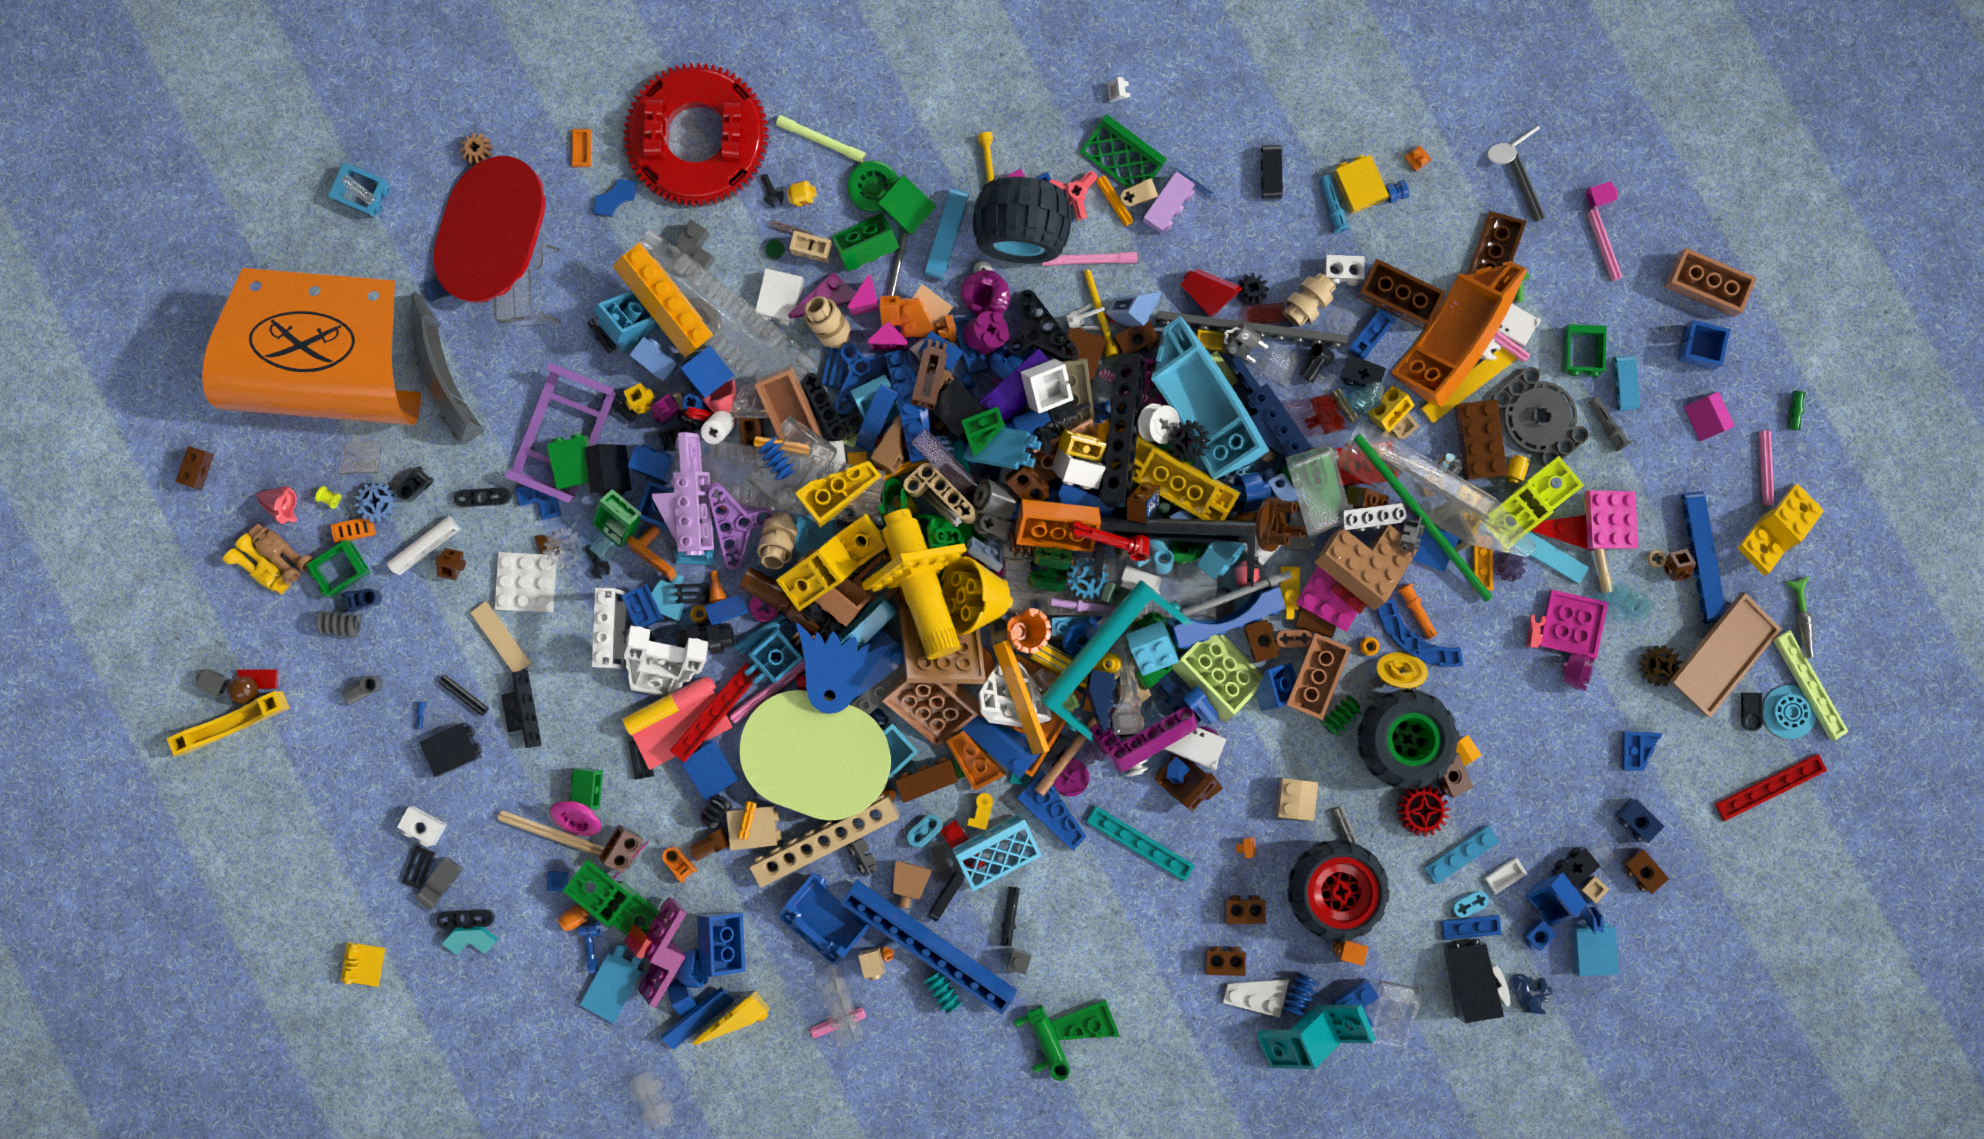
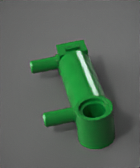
[1013,1005,1071,1081]

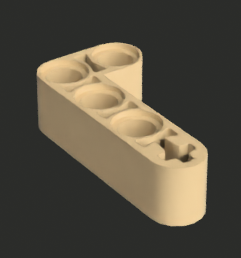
[904,463,977,524]

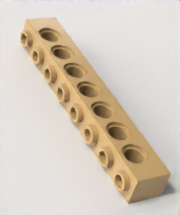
[750,794,900,888]

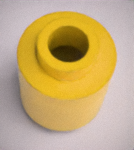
[1505,455,1529,485]

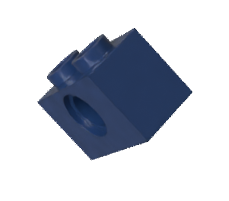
[1615,798,1665,843]

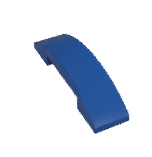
[855,384,898,453]

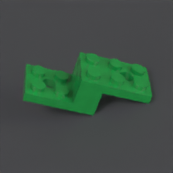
[563,859,660,936]

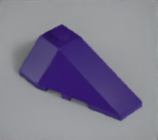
[979,349,1049,424]

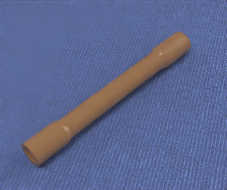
[1034,714,1097,796]

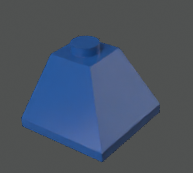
[1256,662,1297,711]

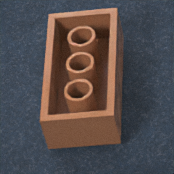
[1664,248,1757,317]

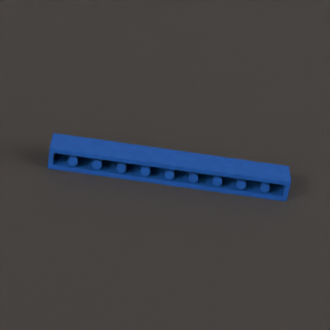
[841,880,1017,1015]

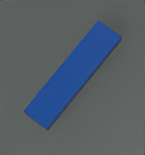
[660,986,734,1050]

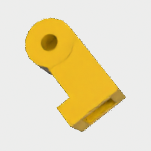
[967,793,993,830]

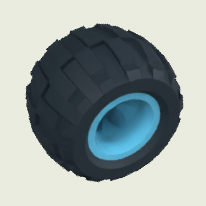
[973,176,1072,264]

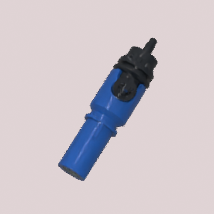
[963,401,1091,465]

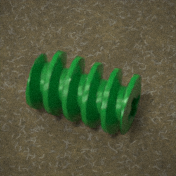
[1320,694,1362,737]

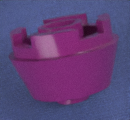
[1562,654,1596,691]

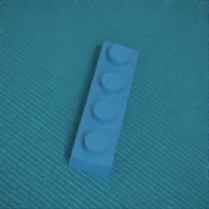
[1424,825,1500,885]

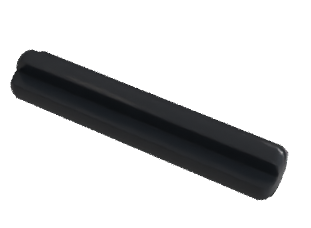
[439,675,489,716]

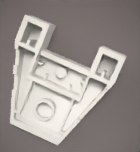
[624,626,708,697]

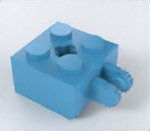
[744,627,803,684]

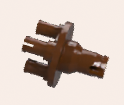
[1233,497,1306,552]

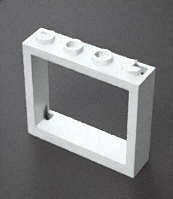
[592,588,628,669]

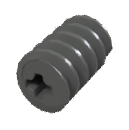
[317,610,362,638]

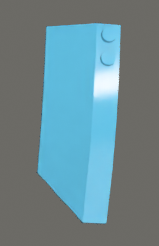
[1151,316,1269,480]

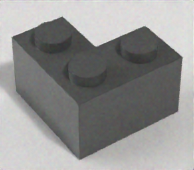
[670,219,715,276]

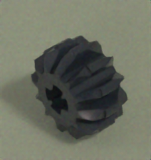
[1238,273,1269,306]
[700,794,731,828]

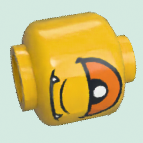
[787,180,817,207]

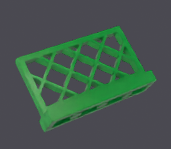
[1080,114,1167,188]

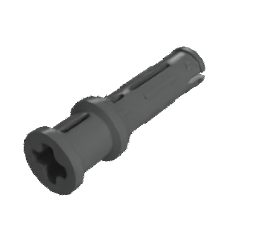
[1588,396,1632,452]

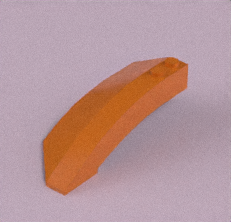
[1391,261,1527,408]

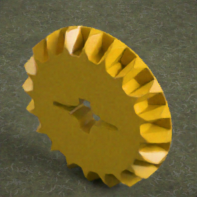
[1376,652,1428,691]

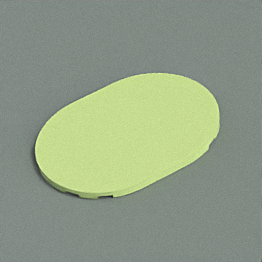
[740,690,891,820]

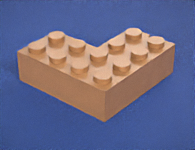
[1314,524,1417,610]

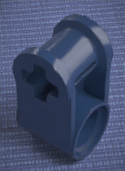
[341,589,382,613]

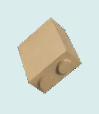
[726,805,782,851]

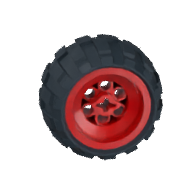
[1287,839,1390,942]

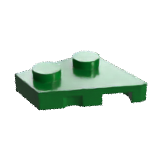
[961,407,1005,456]

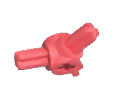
[1049,171,1098,220]

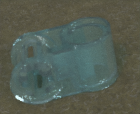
[1347,382,1384,415]

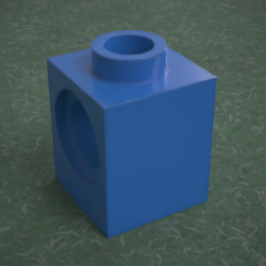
[1522,919,1557,951]

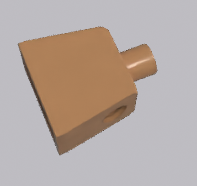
[893,860,932,908]

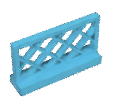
[952,813,1042,891]

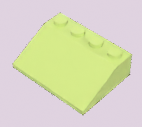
[1172,634,1263,723]

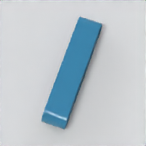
[925,188,970,281]
[838,596,896,651]

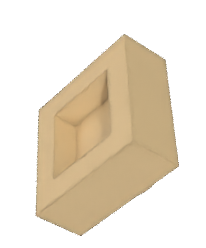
[1580,875,1609,904]

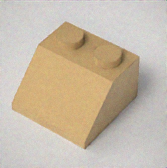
[1275,778,1318,821]

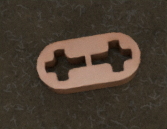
[1275,630,1313,648]

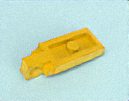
[1280,566,1300,620]

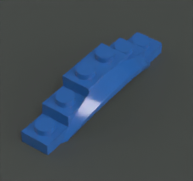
[885,350,930,463]

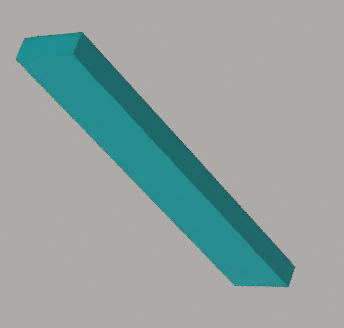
[1085,805,1195,882]

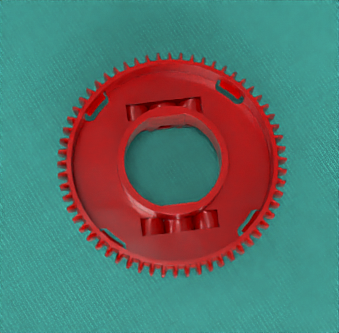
[623,62,769,208]

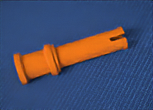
[1397,583,1438,640]

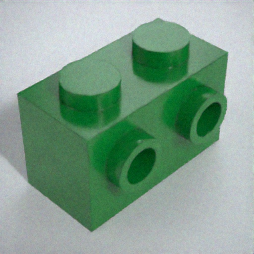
[569,767,603,810]

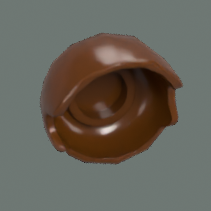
[227,676,258,704]

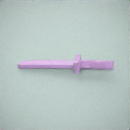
[1050,598,1117,613]

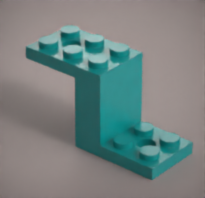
[1256,1004,1376,1069]

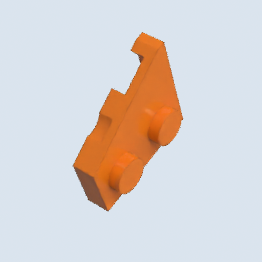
[899,298,938,337]

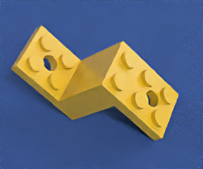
[776,514,887,611]

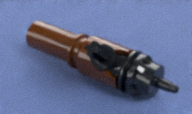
[738,567,852,640]

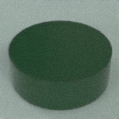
[766,240,785,260]

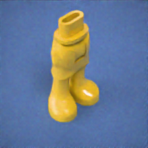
[222,534,291,595]

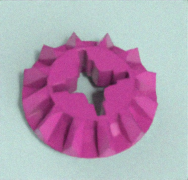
[750,596,779,622]

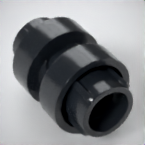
[676,620,734,655]

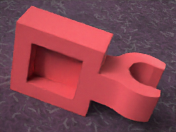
[1526,615,1546,648]

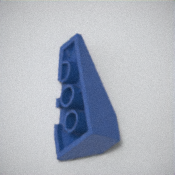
[833,628,904,701]
[961,715,1041,778]

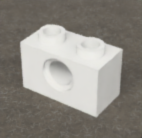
[397,806,447,847]

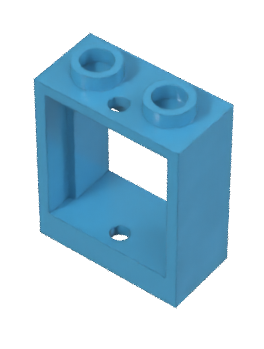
[328,162,390,218]

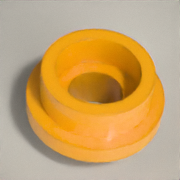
[690,605,708,624]
[1360,637,1379,656]

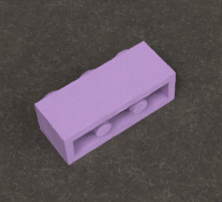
[1143,171,1195,234]

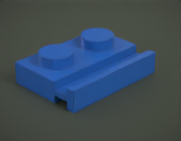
[621,584,663,628]

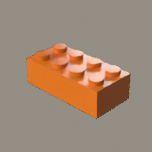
[1015,499,1101,552]

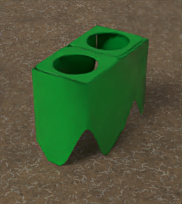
[878,478,909,526]

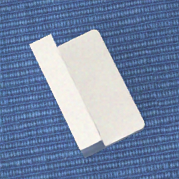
[1119,566,1162,594]

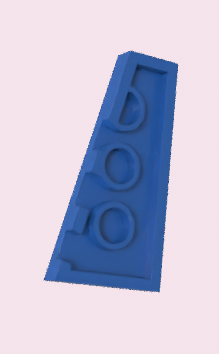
[1016,770,1086,851]

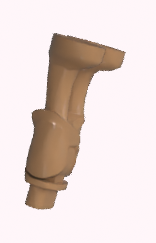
[248,523,314,585]

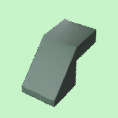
[1101,581,1139,615]

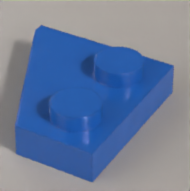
[1622,731,1662,771]

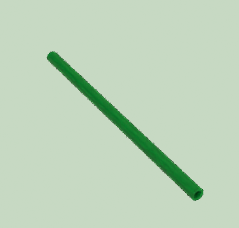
[1353,433,1493,602]

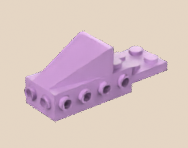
[652,432,714,555]

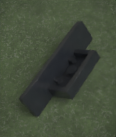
[501,670,542,748]

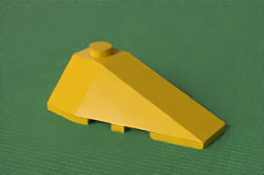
[795,461,881,528]
[692,991,770,1046]

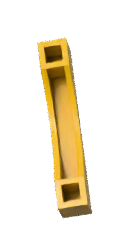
[166,691,290,756]

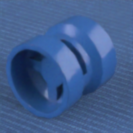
[1385,180,1409,204]

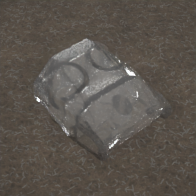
[1252,340,1302,389]

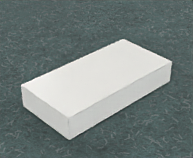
[1484,857,1527,895]

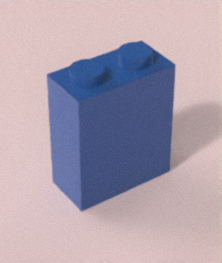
[681,740,740,801]

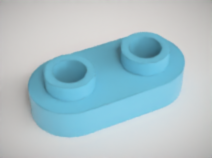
[907,814,942,848]

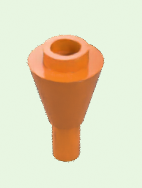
[709,571,727,604]

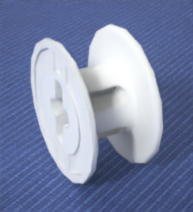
[1138,403,1180,444]

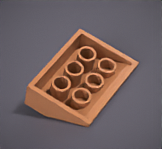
[882,673,979,747]

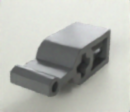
[415,857,463,910]

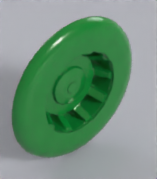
[847,160,897,212]

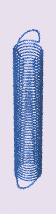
[1170,167,1215,200]

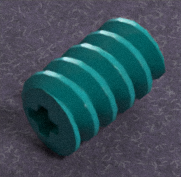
[923,971,962,1014]

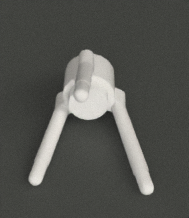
[1066,302,1114,331]

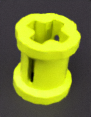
[315,486,342,509]

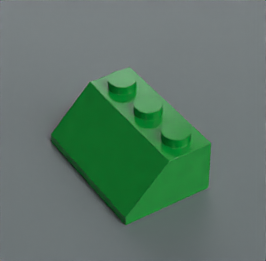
[831,212,899,272]

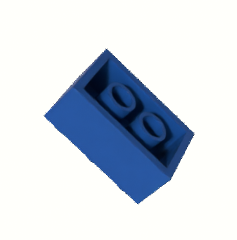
[697,911,745,977]

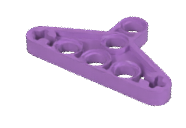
[707,482,771,570]

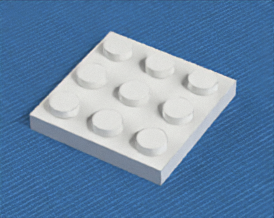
[495,552,557,613]

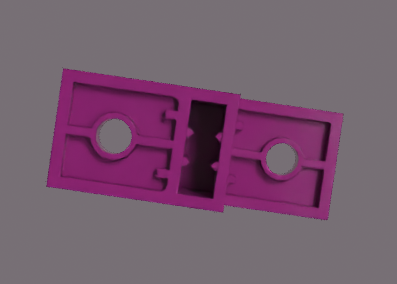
[638,896,687,1008]

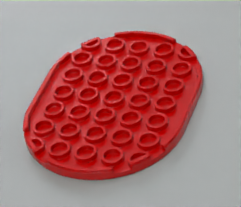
[434,156,546,303]

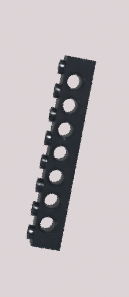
[1100,353,1146,507]

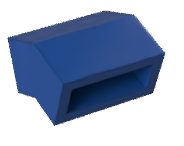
[1167,757,1190,784]

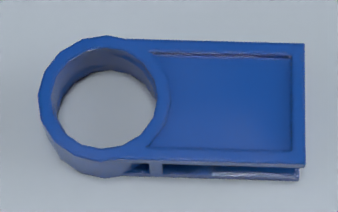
[1581,901,1604,934]

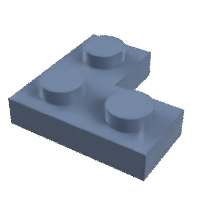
[967,536,1003,572]

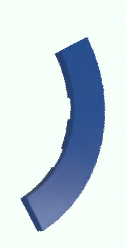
[1376,599,1463,667]

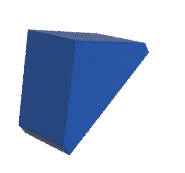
[667,979,698,1017]

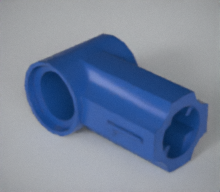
[682,393,710,411]
[1182,686,1219,725]

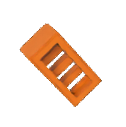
[331,518,376,544]

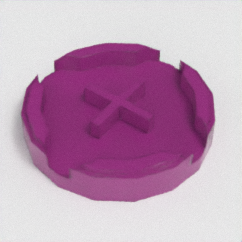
[1053,758,1089,797]

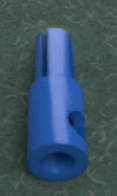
[415,702,427,729]

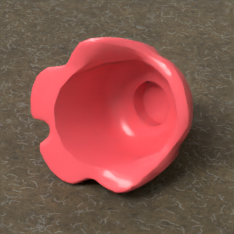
[699,380,737,427]
[256,486,297,524]

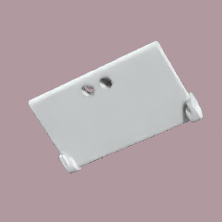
[1497,304,1541,347]
[1163,727,1227,771]

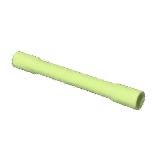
[776,115,866,163]

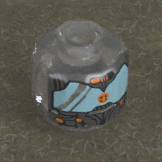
[1434,451,1464,480]

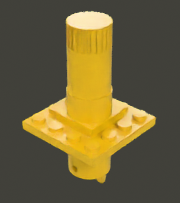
[861,509,967,660]

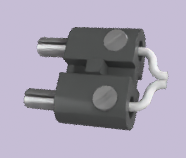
[1222,323,1268,364]

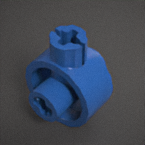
[1230,472,1271,513]

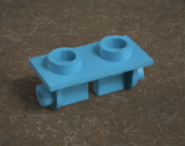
[674,545,715,565]
[1049,616,1090,636]

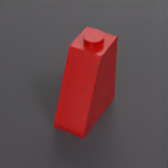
[1180,269,1242,317]

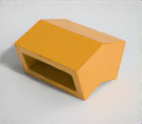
[1456,735,1481,766]

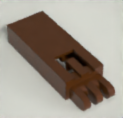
[911,339,948,410]

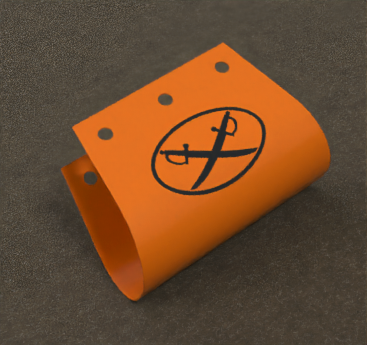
[202,268,421,425]

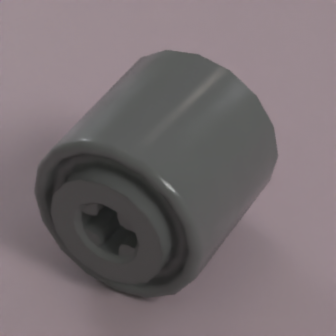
[973,479,1018,519]

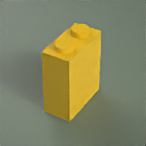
[1333,155,1389,214]

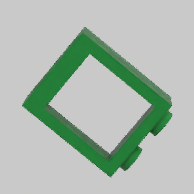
[1562,324,1607,377]
[592,489,642,548]
[306,539,371,598]

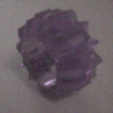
[1493,549,1527,582]

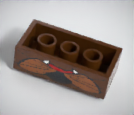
[1356,259,1446,330]
[1454,399,1508,482]

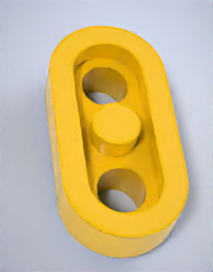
[1092,653,1121,673]

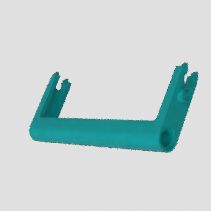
[1040,580,1192,740]

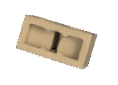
[789,231,833,263]

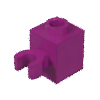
[650,393,681,425]

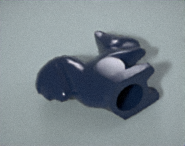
[1509,973,1553,1015]

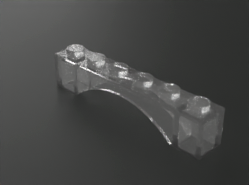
[1097,617,1144,735]

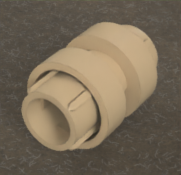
[1283,273,1336,327]
[805,297,850,348]
[757,512,798,569]

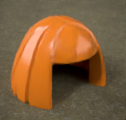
[1006,608,1051,653]

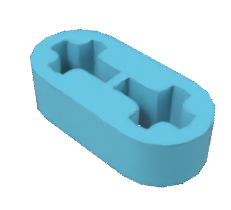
[1452,891,1489,918]

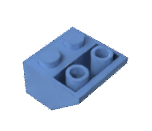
[1106,292,1161,327]

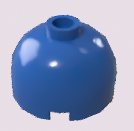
[676,948,709,988]

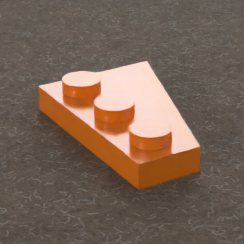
[946,731,1007,791]

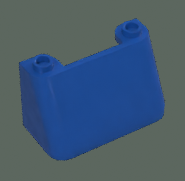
[778,872,871,965]

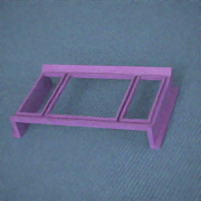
[505,362,616,503]

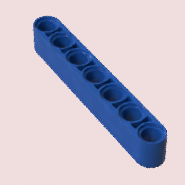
[1681,491,1726,624]

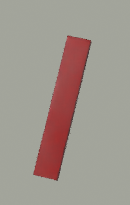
[669,662,759,763]
[1714,753,1827,822]

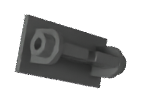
[1399,516,1424,557]
[847,838,878,877]

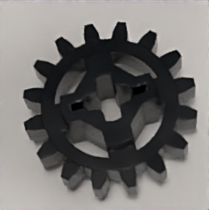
[1168,420,1211,463]

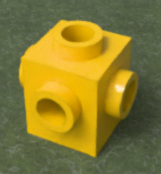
[624,383,654,414]

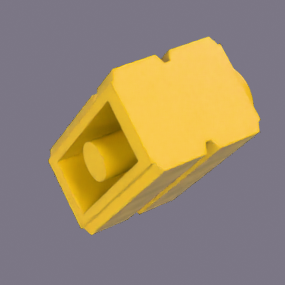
[1058,430,1106,462]

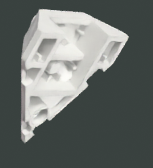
[978,661,1051,727]

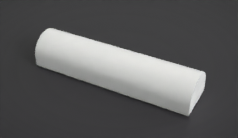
[387,516,460,575]

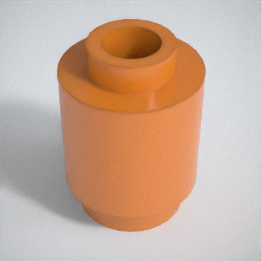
[558,904,589,932]

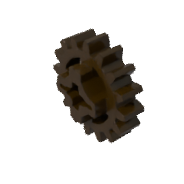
[1638,645,1683,687]

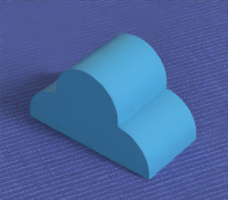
[593,291,659,352]

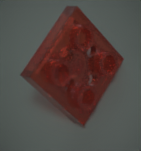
[1305,395,1346,435]

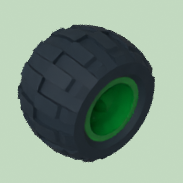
[1357,689,1459,789]

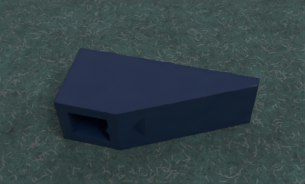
[1086,670,1117,733]

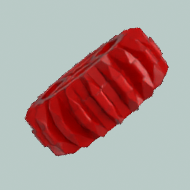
[1396,785,1450,837]

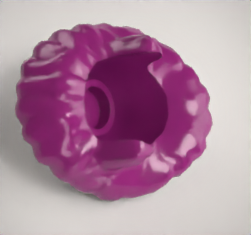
[960,270,1011,316]

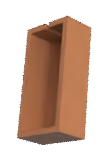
[754,365,823,454]
[794,548,872,626]

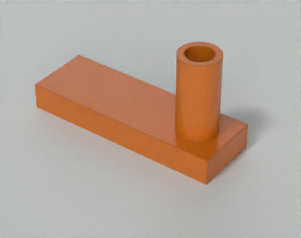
[626,525,677,581]

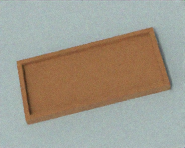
[1670,592,1781,718]

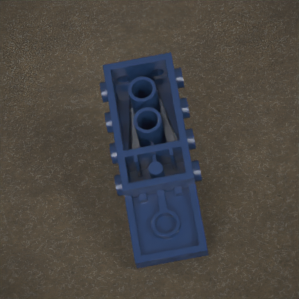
[1230,356,1311,462]

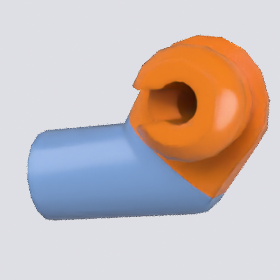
[881,939,901,962]

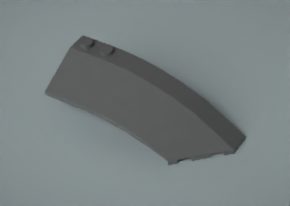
[412,291,484,444]

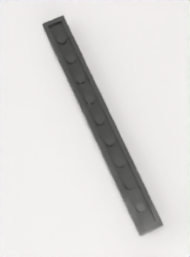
[1156,311,1348,348]

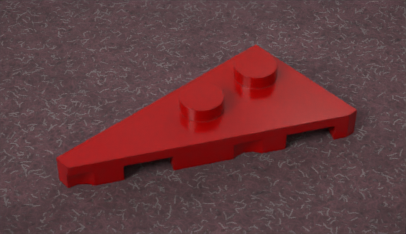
[1530,515,1594,551]

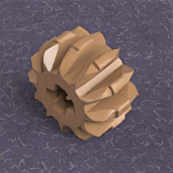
[460,133,493,165]

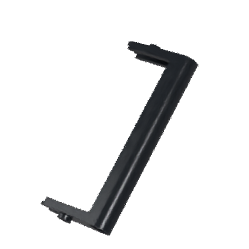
[1092,516,1259,587]

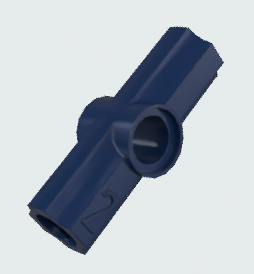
[1154,674,1201,724]

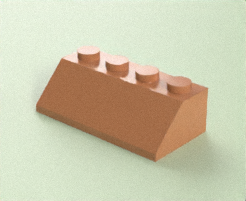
[1286,633,1351,720]

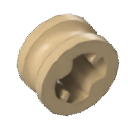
[1647,550,1666,568]

